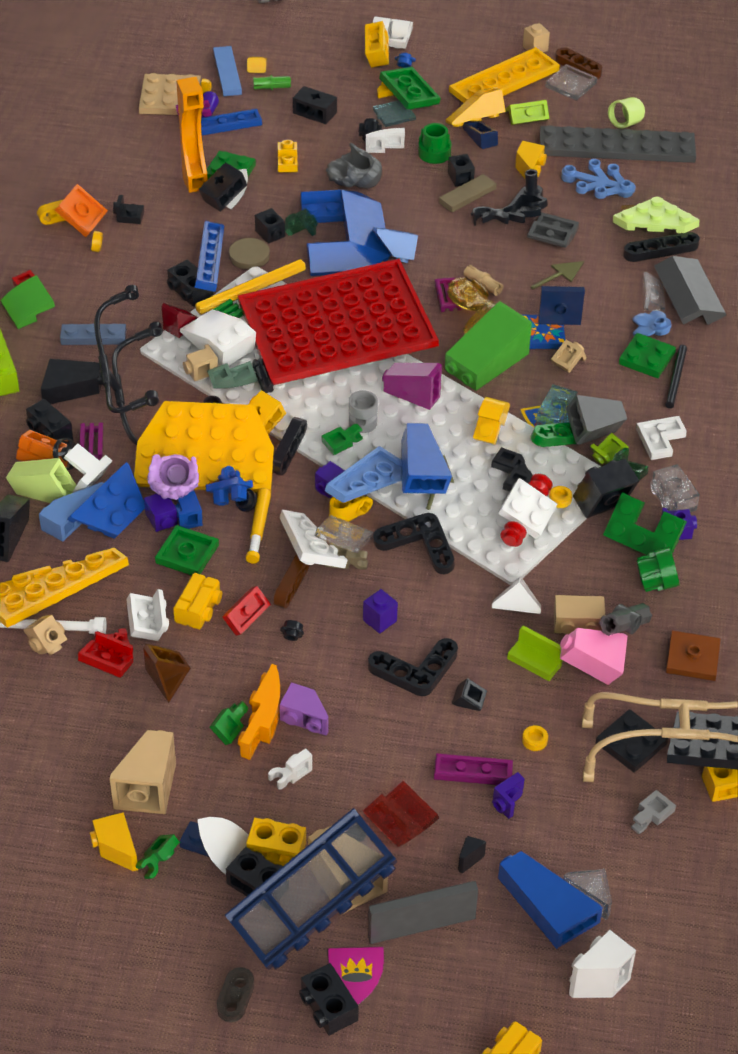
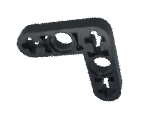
[373,513,455,575]
[368,638,458,696]

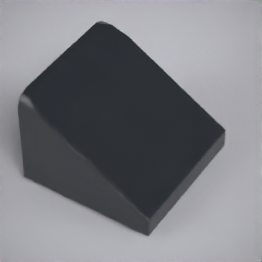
[452,678,487,711]
[458,836,486,873]

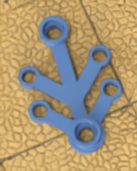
[561,159,636,199]

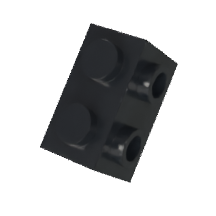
[26,399,74,444]

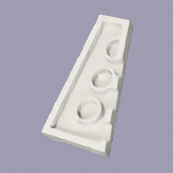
[279,510,348,568]

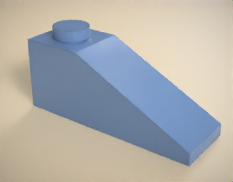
[39,482,104,542]

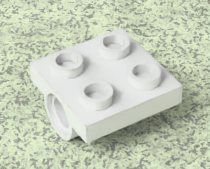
[373,16,413,49]

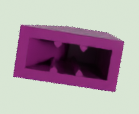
[382,362,442,410]

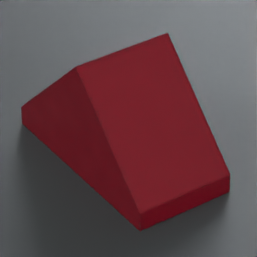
[161,303,199,338]

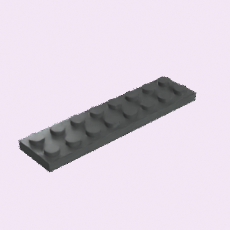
[540,125,696,163]

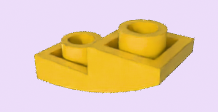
[278,140,298,172]

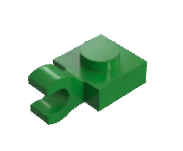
[321,424,363,455]
[209,701,249,745]
[135,834,180,879]

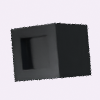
[448,154,475,187]
[255,208,285,244]

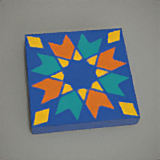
[522,315,566,349]

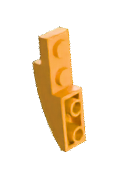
[238,664,281,760]

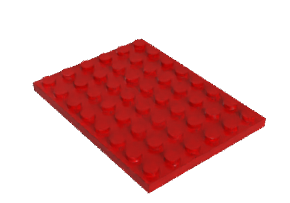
[238,258,439,385]

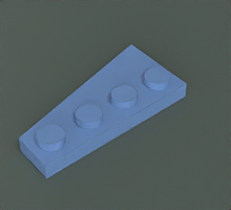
[325,446,402,503]

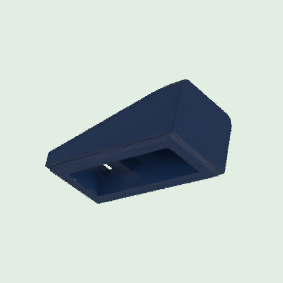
[462,121,498,149]

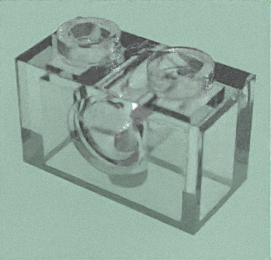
[650,464,700,513]

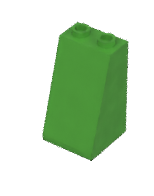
[445,301,532,391]

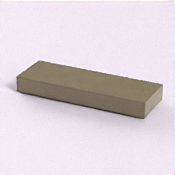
[439,174,497,212]

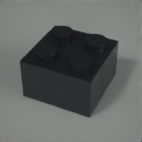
[573,459,639,518]

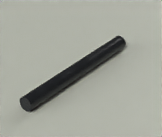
[665,345,687,408]

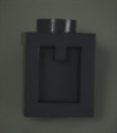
[113,195,145,224]

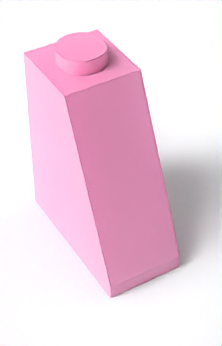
[560,628,628,685]

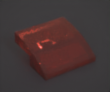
[363,781,439,847]

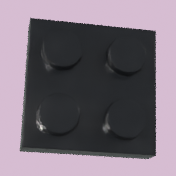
[595,709,668,773]

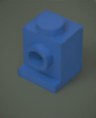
[175,490,203,529]

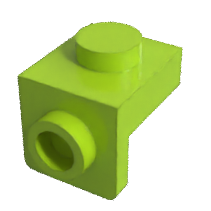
[590,433,629,465]

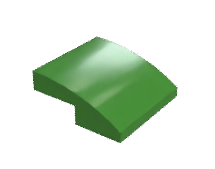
[1,275,55,329]

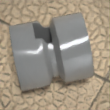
[349,390,378,433]

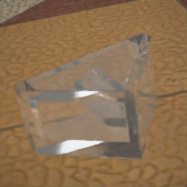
[564,869,612,920]

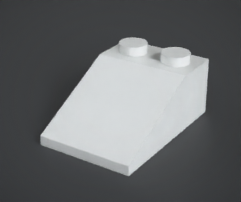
[180,309,256,366]

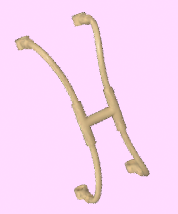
[582,692,738,782]

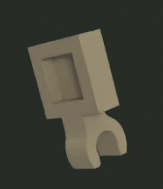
[325,543,368,570]

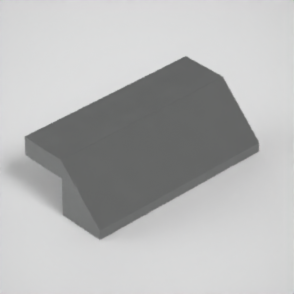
[654,256,727,325]

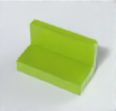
[505,100,550,125]
[507,626,563,681]

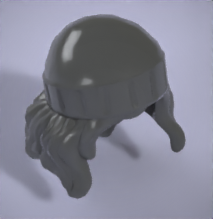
[326,143,382,189]

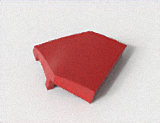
[78,628,134,678]

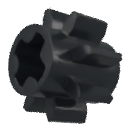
[358,118,382,142]

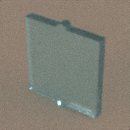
[373,100,416,127]

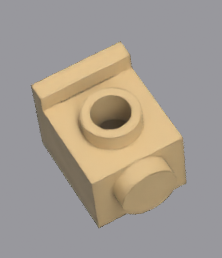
[183,344,218,382]

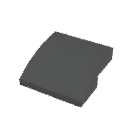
[527,212,579,248]

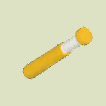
[245,488,271,564]

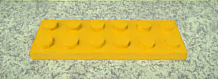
[449,47,560,103]

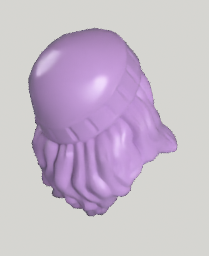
[147,454,199,500]

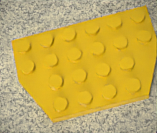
[134,401,274,492]

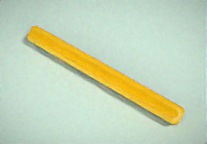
[195,259,306,315]

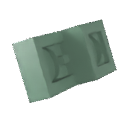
[207,361,258,389]

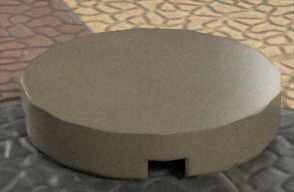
[229,238,270,270]

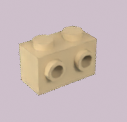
[554,595,605,634]

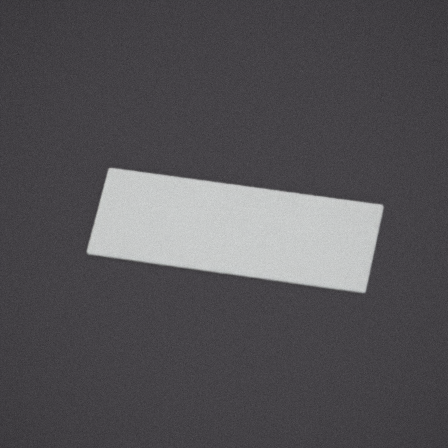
[140,266,601,585]

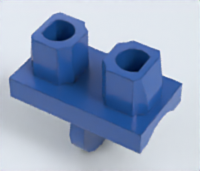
[206,466,253,506]

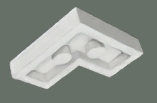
[636,416,687,460]

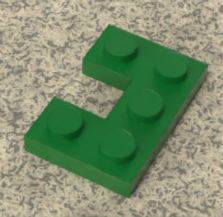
[603,493,687,555]

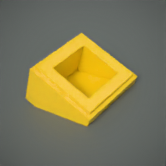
[247,57,267,73]

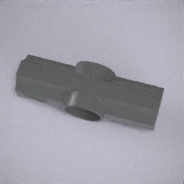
[599,603,652,636]

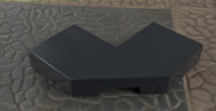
[491,447,533,492]

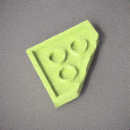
[613,196,700,233]

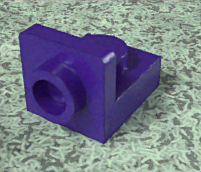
[492,772,525,819]

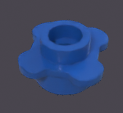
[395,53,416,68]

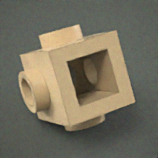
[24,615,67,655]

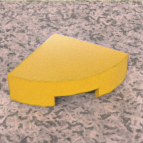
[201,79,212,94]
[377,82,394,99]

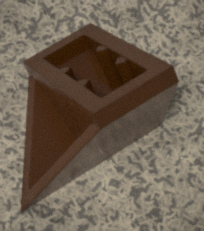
[143,644,191,703]

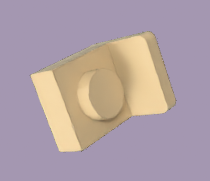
[551,339,587,373]

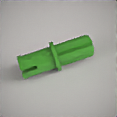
[253,75,291,90]

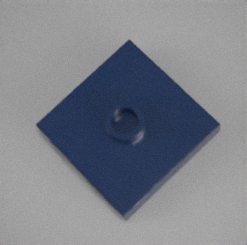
[538,286,585,325]

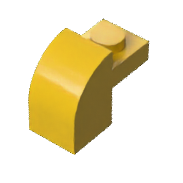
[473,397,510,445]

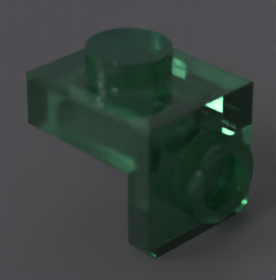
[285,209,318,236]
[613,447,649,481]

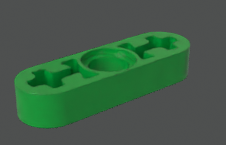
[530,422,576,447]

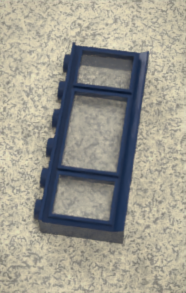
[225,808,397,970]

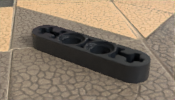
[623,232,700,262]

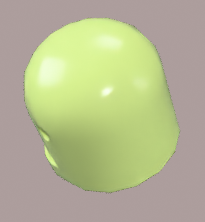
[608,97,645,129]

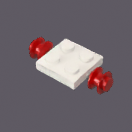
[498,474,557,547]

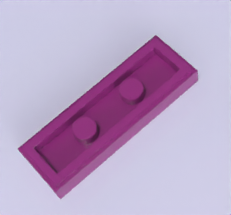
[434,753,513,785]

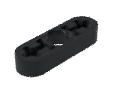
[273,417,307,475]

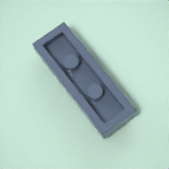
[60,324,127,345]

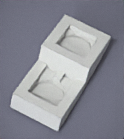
[366,128,405,153]

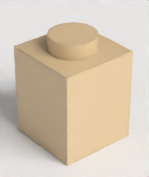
[523,23,550,52]

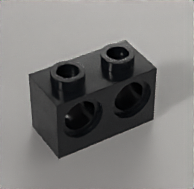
[167,260,213,307]
[226,847,289,911]
[299,963,359,1036]

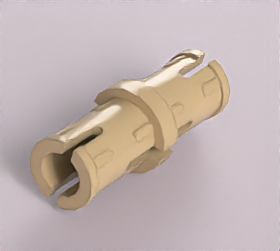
[463,265,503,296]

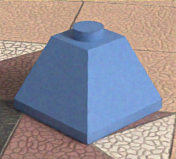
[372,227,418,263]

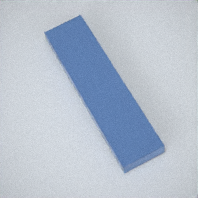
[213,46,242,96]

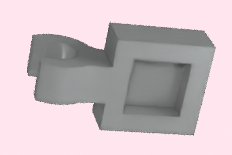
[631,790,676,834]

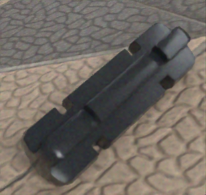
[252,358,274,393]

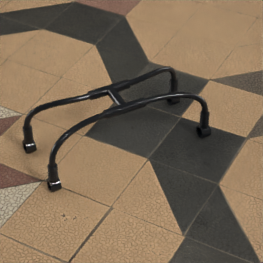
[94,285,163,445]

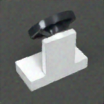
[53,438,112,493]

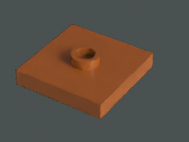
[666,630,721,681]

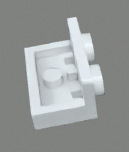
[126,589,169,641]

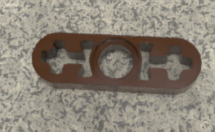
[555,48,602,80]
[274,554,310,609]

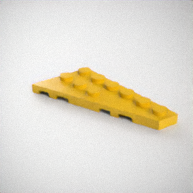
[0,548,129,628]

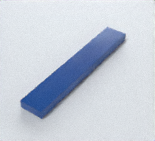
[195,221,225,292]

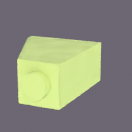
[6,458,77,503]

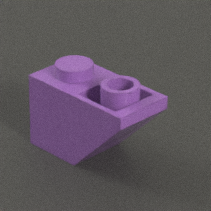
[279,682,328,736]

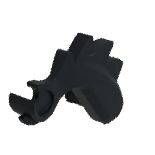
[471,169,548,226]

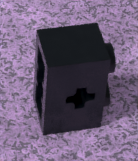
[293,86,337,124]
[199,162,247,212]

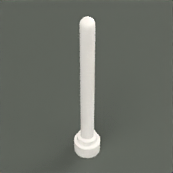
[0,617,107,636]

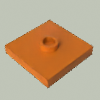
[55,184,108,237]

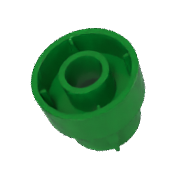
[418,123,452,164]
[636,547,680,592]

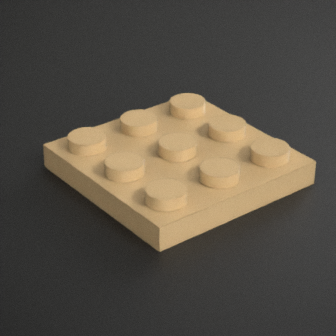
[139,73,201,115]

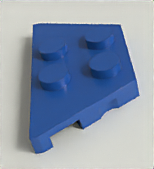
[68,462,145,539]

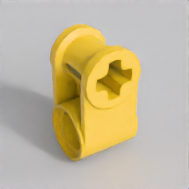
[329,495,373,526]

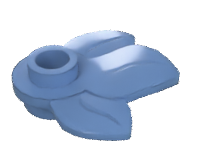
[632,310,672,336]

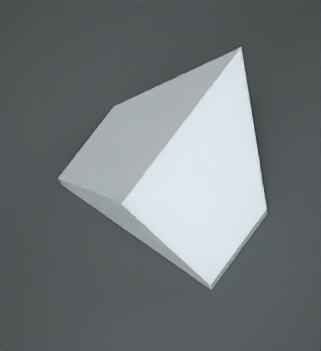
[492,576,541,614]

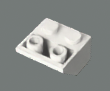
[569,930,636,998]

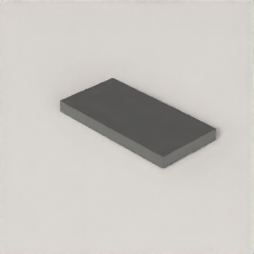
[368,881,478,944]

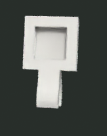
[268,748,312,790]

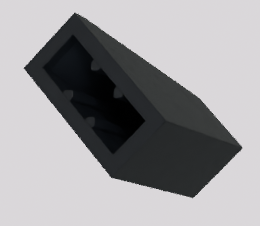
[41,359,103,404]
[0,494,30,562]

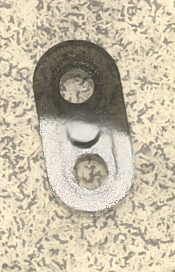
[217,967,254,1022]

